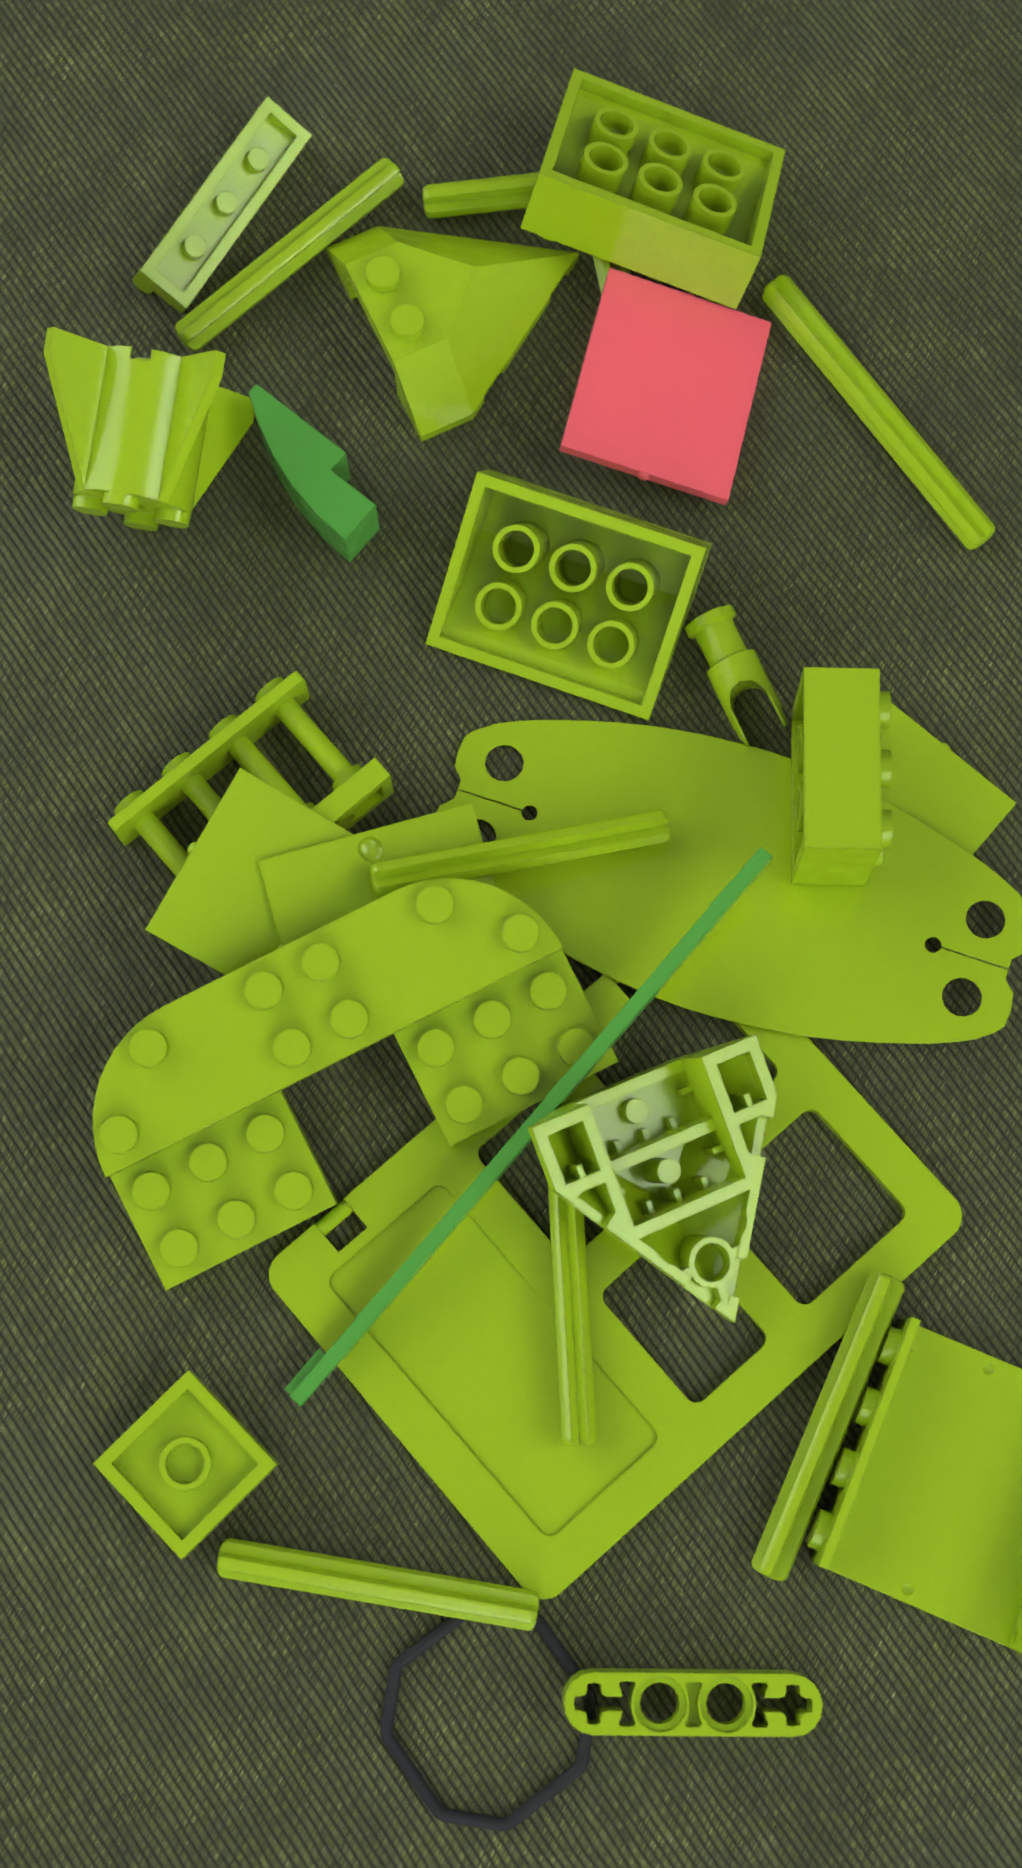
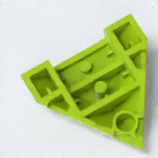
[326,226,579,442]
[528,1035,778,1323]

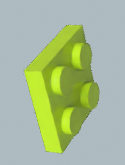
[93,1370,279,1560]

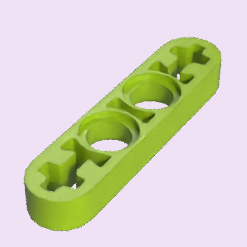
[562,1668,823,1737]

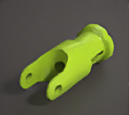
[685,604,786,746]

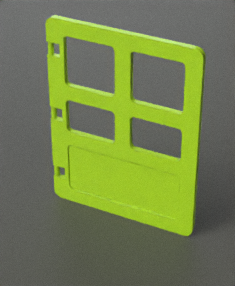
[269,974,962,1599]

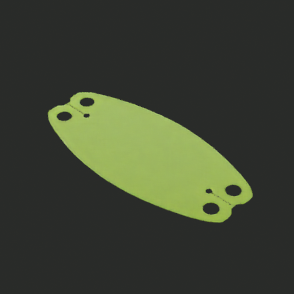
[437,720,1022,1044]

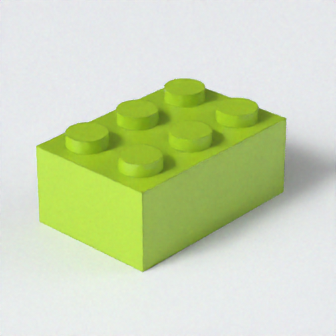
[791,667,893,886]

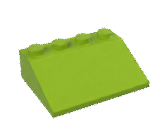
[520,68,786,309]
[425,469,712,720]

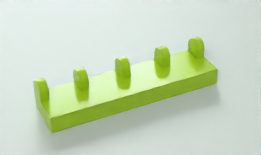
[132,96,312,313]

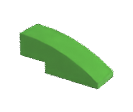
[249,384,380,562]

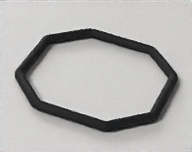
[380,1614,598,1832]

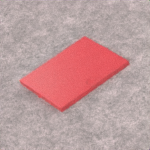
[559,267,772,505]

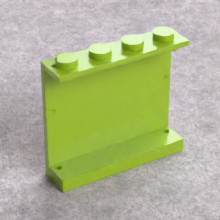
[807,1317,1022,1654]

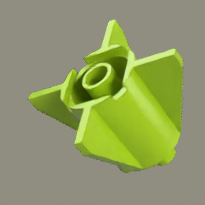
[43,326,255,531]

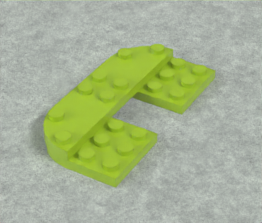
[93,878,619,1290]

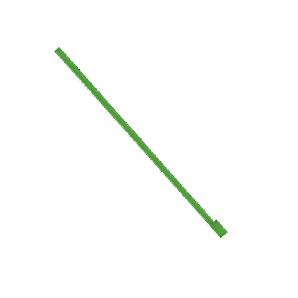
[284,847,772,1407]

